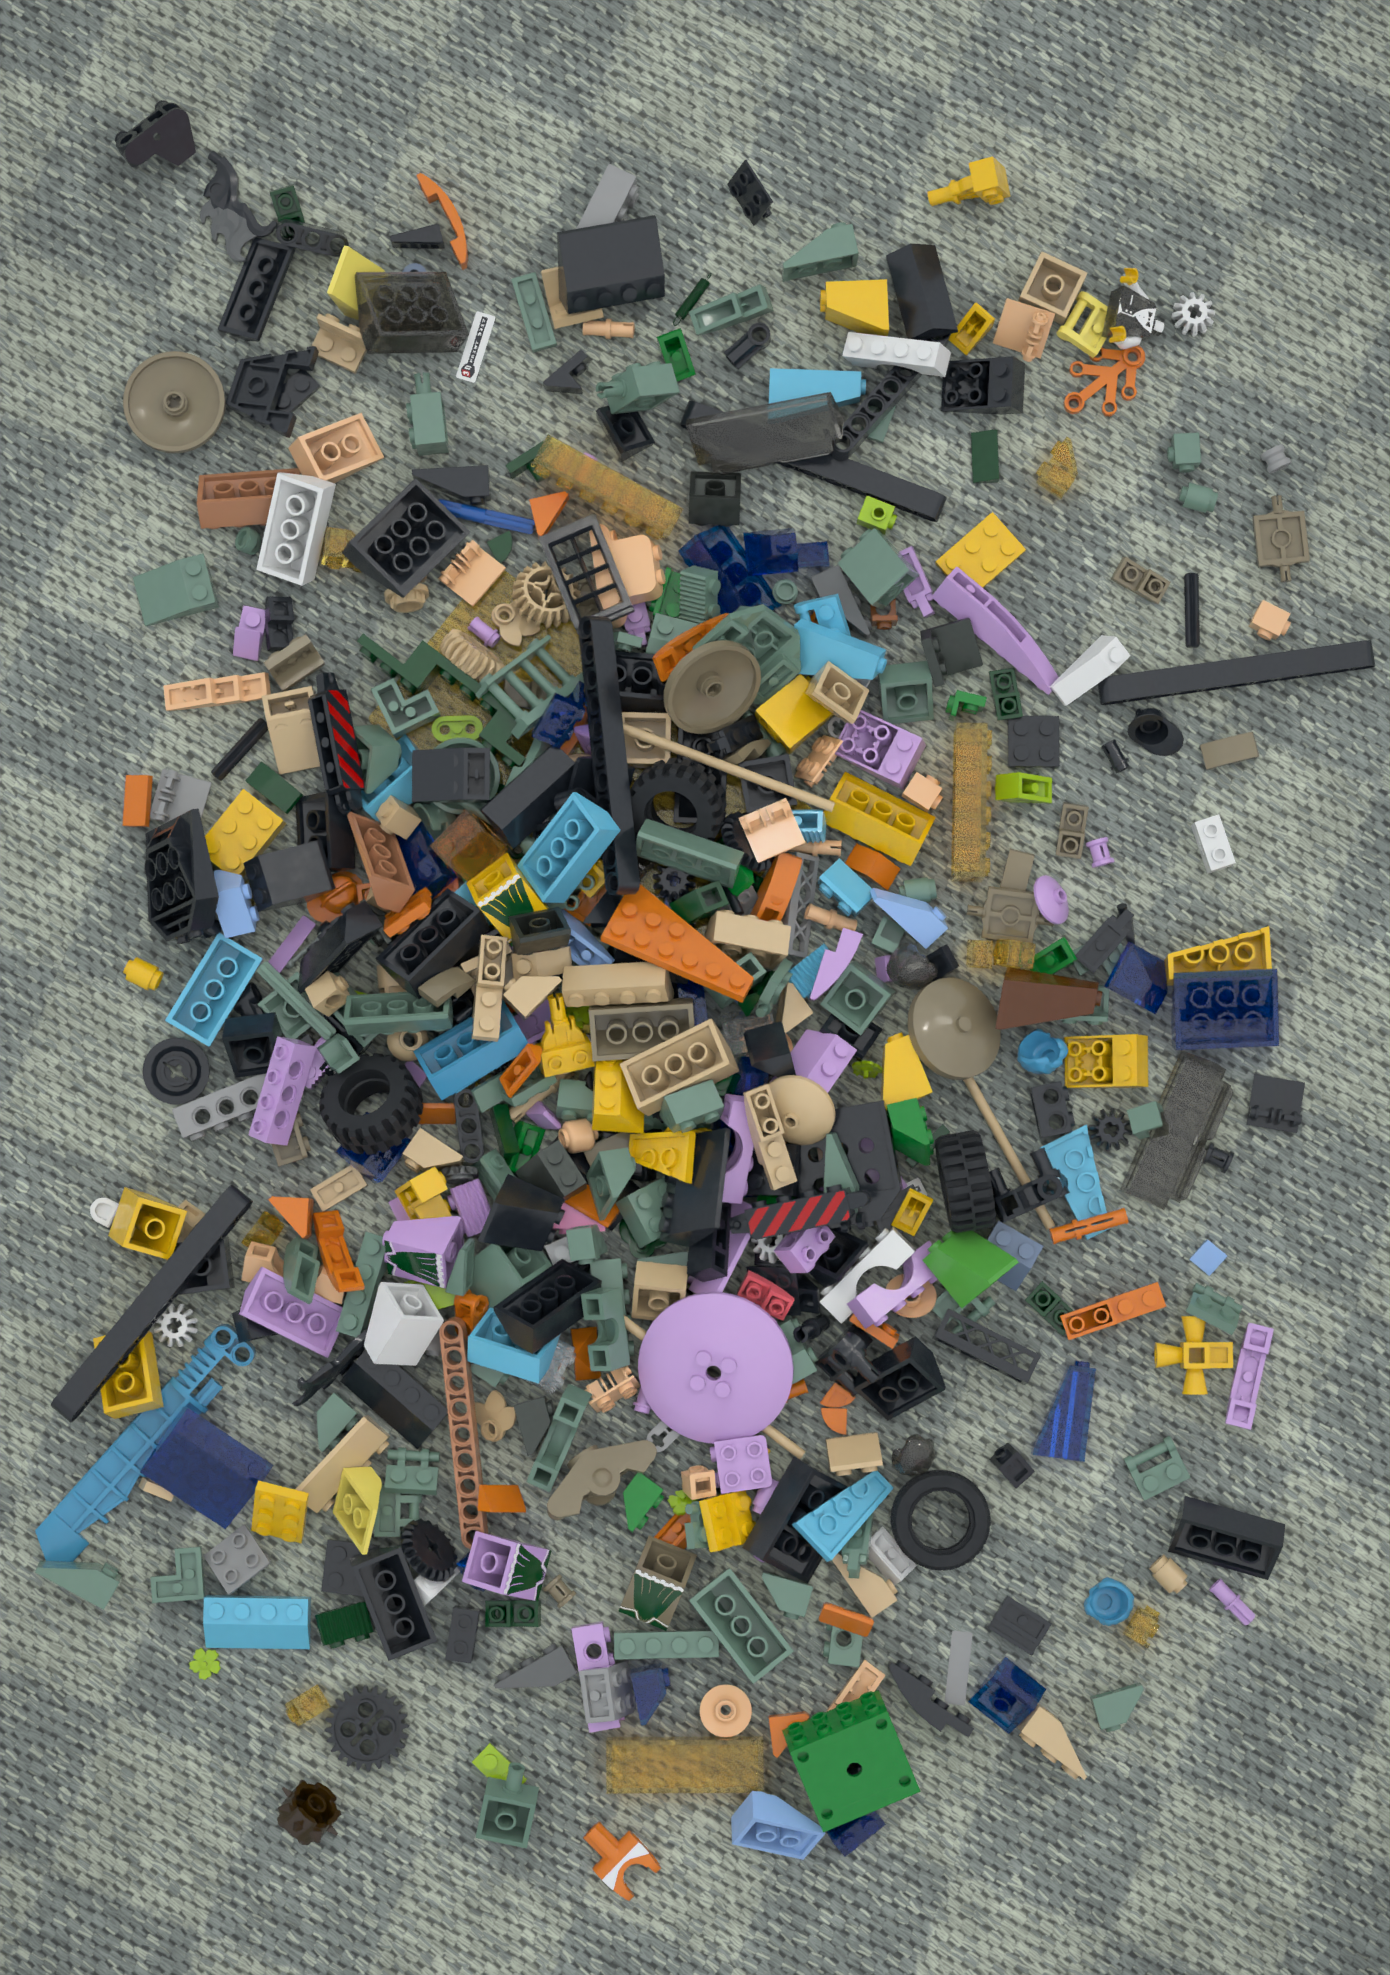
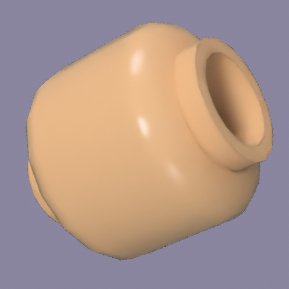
[558,1118,598,1154]

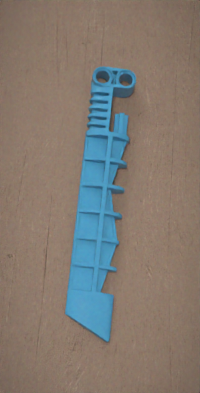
[35,1324,256,1562]

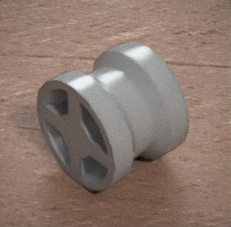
[1260,444,1292,474]

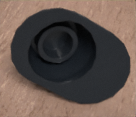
[1127,708,1184,756]

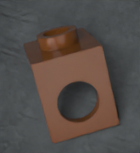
[870,598,898,630]

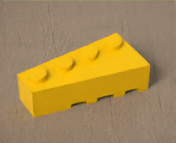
[1164,926,1272,986]

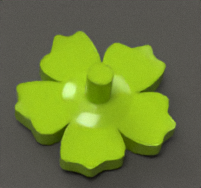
[565,1006,590,1029]
[851,1060,883,1079]
[667,1490,699,1515]
[189,1648,221,1680]

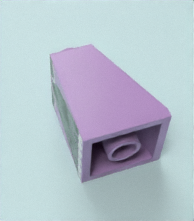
[382,1216,464,1289]
[462,1531,552,1601]

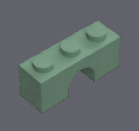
[581,1288,630,1371]

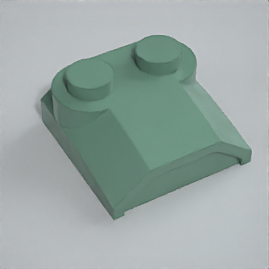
[257,972,325,1039]

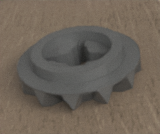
[439,1166,479,1184]

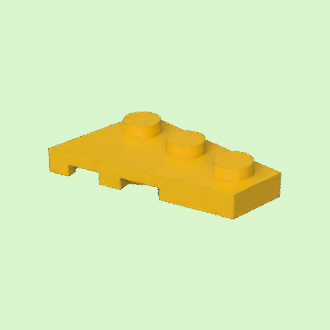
[629,1131,696,1184]

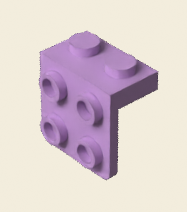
[710,1435,772,1494]

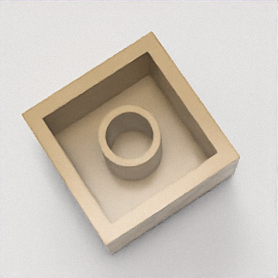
[1018,251,1087,325]
[622,712,671,768]
[631,1261,688,1320]

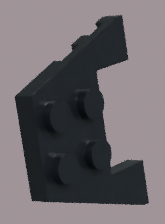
[226,346,319,438]

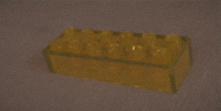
[530,434,683,540]
[951,723,992,882]
[606,1736,764,1794]

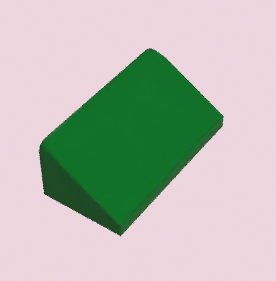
[505,1121,546,1174]

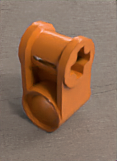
[454,1289,489,1336]

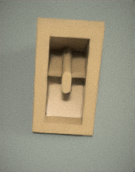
[776,982,813,1033]

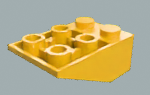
[1064,1034,1148,1088]

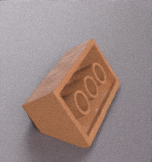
[197,468,301,529]
[347,812,415,913]

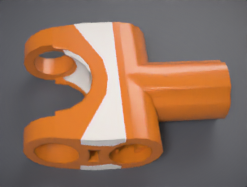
[583,1821,661,1901]

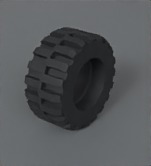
[630,758,726,841]
[319,1053,423,1155]
[935,1130,996,1233]

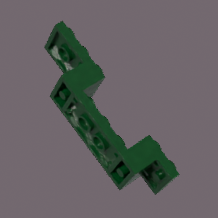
[357,634,526,771]

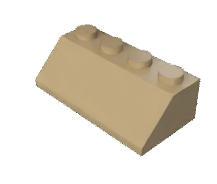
[562,962,674,1007]
[620,1018,739,1116]
[295,1415,390,1513]

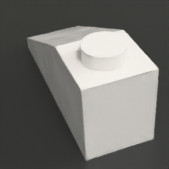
[1049,635,1130,706]

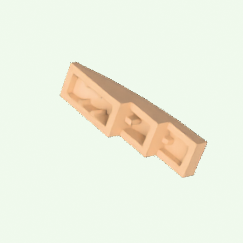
[163,672,271,711]
[826,1660,886,1712]

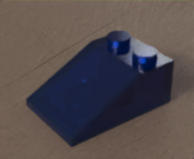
[396,821,457,899]

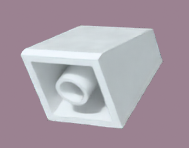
[364,1282,444,1366]

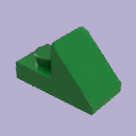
[657,328,696,382]
[1025,937,1077,975]

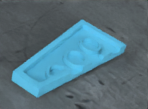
[1040,1124,1110,1240]
[792,1471,894,1562]

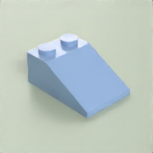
[731,1791,825,1860]

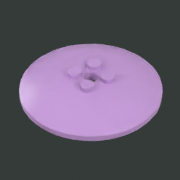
[638,1292,794,1444]

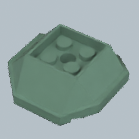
[692,604,801,704]

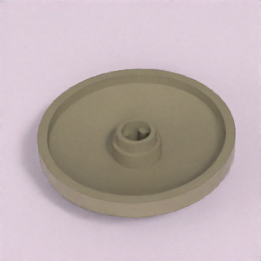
[123,351,226,453]
[664,640,761,734]
[908,978,1001,1080]

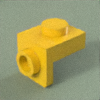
[580,858,605,898]

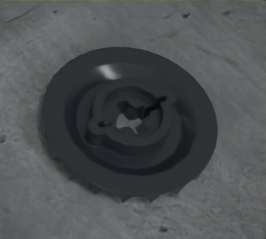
[721,811,775,872]
[143,1038,210,1105]
[401,1518,458,1582]

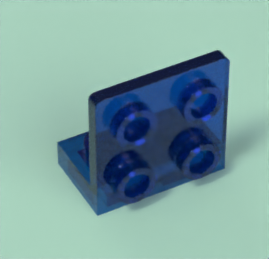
[532,681,586,749]

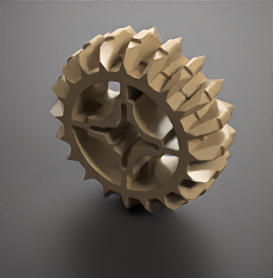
[512,561,581,629]
[439,629,505,682]

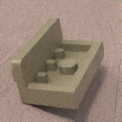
[263,634,325,691]
[271,1111,311,1167]

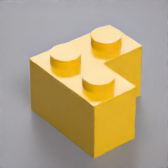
[394,1167,452,1220]

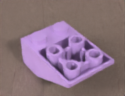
[835,710,926,790]

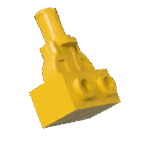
[927,156,1011,206]
[535,993,595,1077]

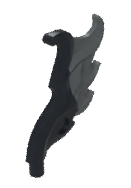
[200,151,277,262]

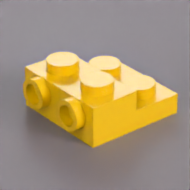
[699,1490,756,1552]

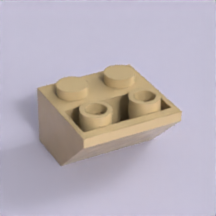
[825,1432,883,1476]

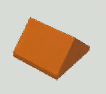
[268,1196,314,1239]

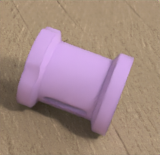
[1085,837,1115,868]

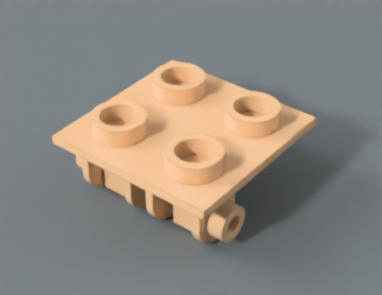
[993,298,1055,362]
[438,540,506,606]
[794,735,843,788]
[739,798,806,863]
[585,1365,641,1413]

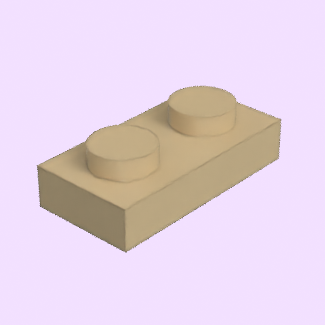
[310,1163,368,1212]

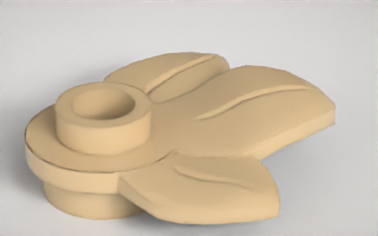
[491,600,540,646]
[475,1390,517,1442]

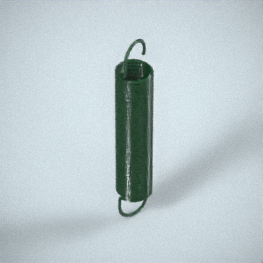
[673,273,712,326]

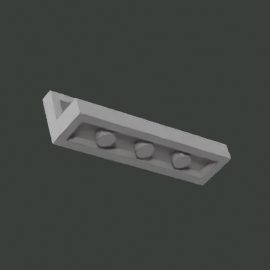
[781,852,819,958]

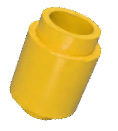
[123,957,164,991]

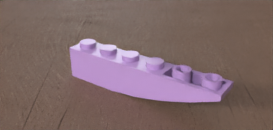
[931,567,1059,695]

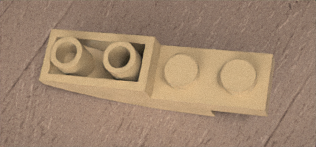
[472,935,507,1042]
[743,1084,797,1190]

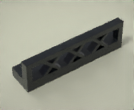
[932,1309,1041,1385]

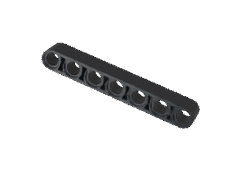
[830,334,950,461]

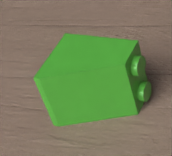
[923,1231,1019,1308]

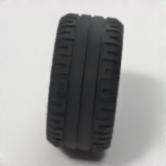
[890,1470,991,1571]

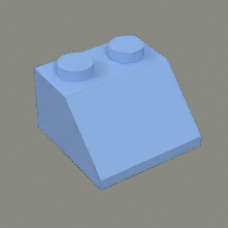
[214,870,260,938]

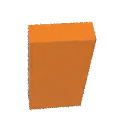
[122,775,153,827]

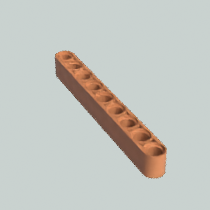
[439,1317,488,1549]

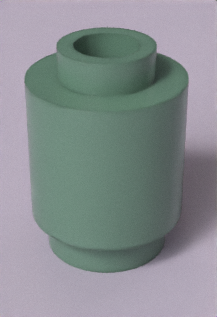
[1179,482,1218,513]
[898,877,937,903]

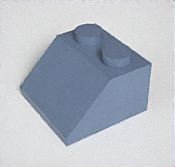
[986,1220,1044,1291]

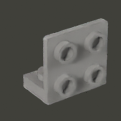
[579,1661,636,1724]

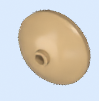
[769,1075,835,1145]

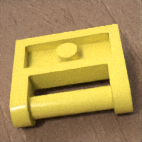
[1056,291,1119,358]

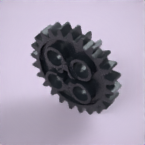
[325,1684,410,1771]

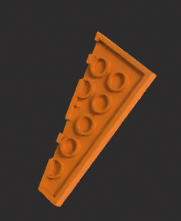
[600,884,754,1003]

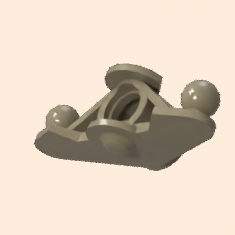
[547,1440,657,1521]

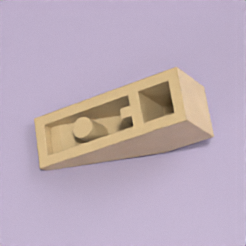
[832,1553,898,1618]

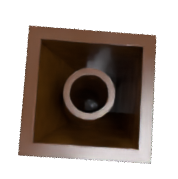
[995,967,1103,1030]

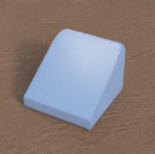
[1189,1239,1227,1276]

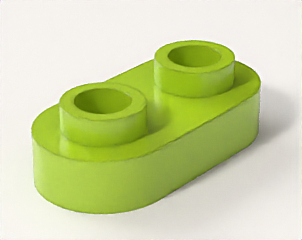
[432,715,483,743]

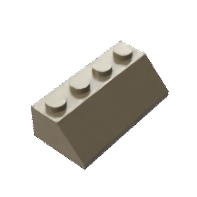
[589,997,695,1061]

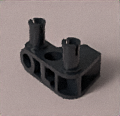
[115,100,196,167]
[989,1147,1070,1223]
[815,1324,882,1397]

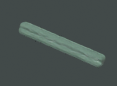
[257,961,337,1041]

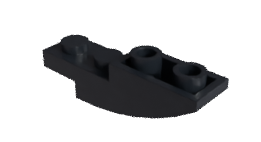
[888,1660,974,1737]

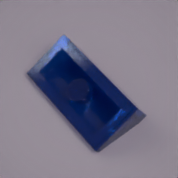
[777,541,830,571]

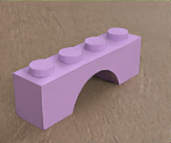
[720,1094,754,1204]
[847,1241,938,1329]

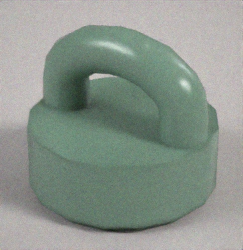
[235,527,261,555]

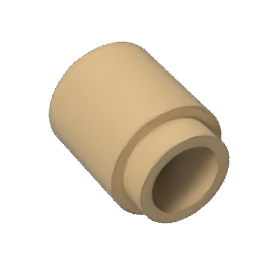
[1149,1554,1188,1594]

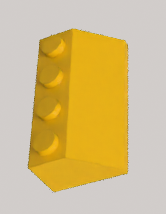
[824,772,936,866]
[592,1059,644,1134]

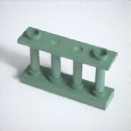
[476,635,584,739]

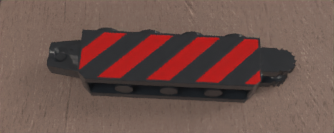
[308,672,365,815]
[729,1184,872,1240]

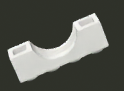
[842,332,951,377]
[819,1226,915,1324]

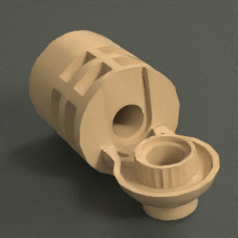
[377,965,429,1062]

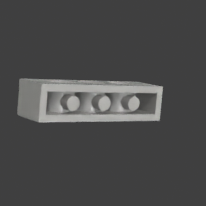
[172,1074,266,1142]

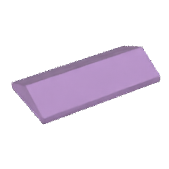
[239,1267,342,1358]

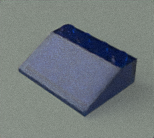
[1171,968,1279,1050]
[140,1407,274,1529]

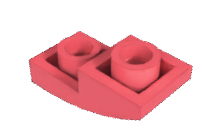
[737,1270,794,1321]

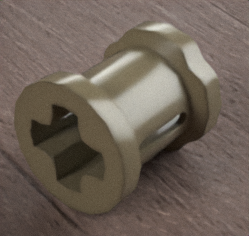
[543,1574,577,1609]

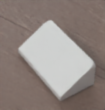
[869,1526,917,1586]

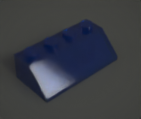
[678,525,782,614]

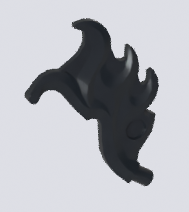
[292,1328,368,1406]

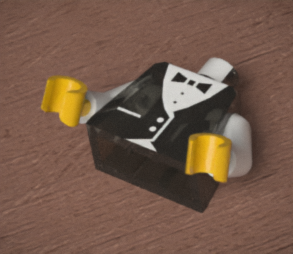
[1102,268,1164,350]

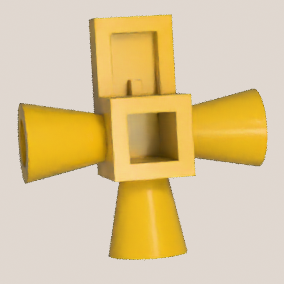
[1154,1316,1233,1395]

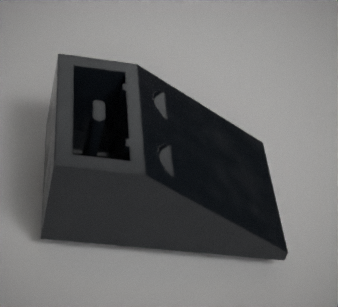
[941,356,1025,415]
[412,748,490,803]

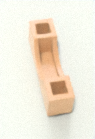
[241,1241,346,1304]

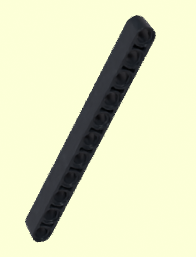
[679,401,947,522]
[578,616,640,895]
[1098,640,1375,705]
[50,1185,253,1423]

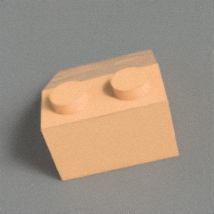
[288,413,384,483]

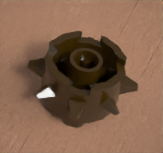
[277,1780,342,1845]

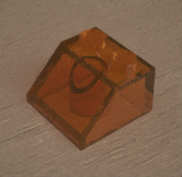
[430,810,508,882]

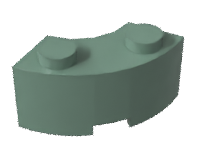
[776,1315,818,1384]

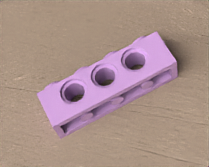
[249,1036,316,1145]
[571,1621,625,1733]

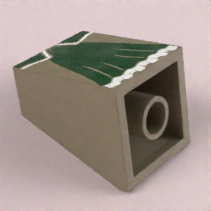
[619,1535,697,1631]

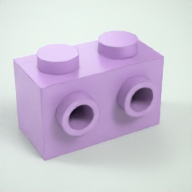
[774,1225,835,1273]

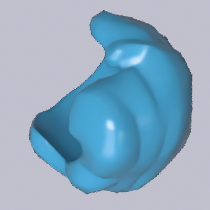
[1017,1028,1068,1074]
[1084,1577,1134,1626]

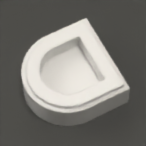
[90,1198,119,1228]

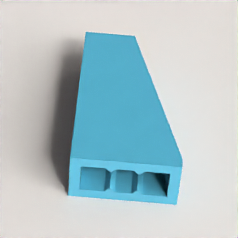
[768,368,866,424]
[794,618,887,680]

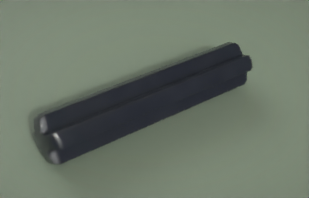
[1184,573,1200,648]
[211,718,268,781]

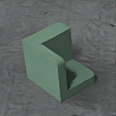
[870,916,905,955]
[317,1033,360,1074]
[1127,1101,1163,1140]

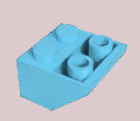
[818,858,873,918]

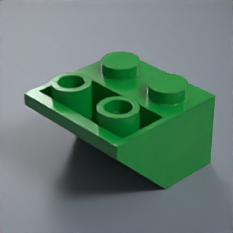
[887,1098,934,1166]

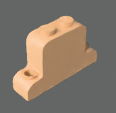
[589,524,666,629]

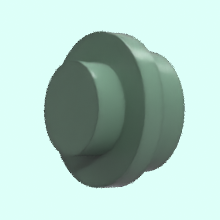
[772,579,798,605]

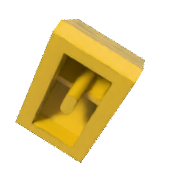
[949,302,995,356]
[891,1188,934,1236]

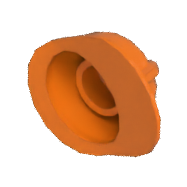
[307,871,363,923]

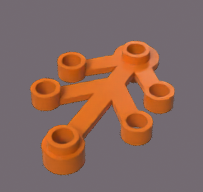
[1063,346,1145,416]

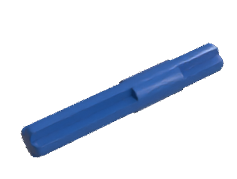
[439,499,535,534]

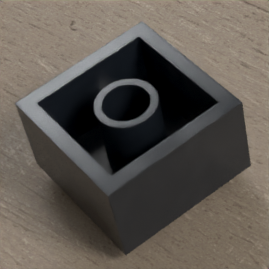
[738,754,797,815]

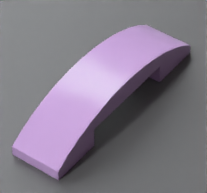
[1225,1323,1274,1430]

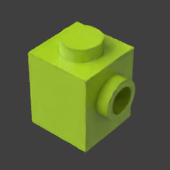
[856,496,897,535]

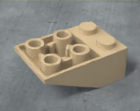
[262,686,320,775]
[1017,1701,1087,1780]

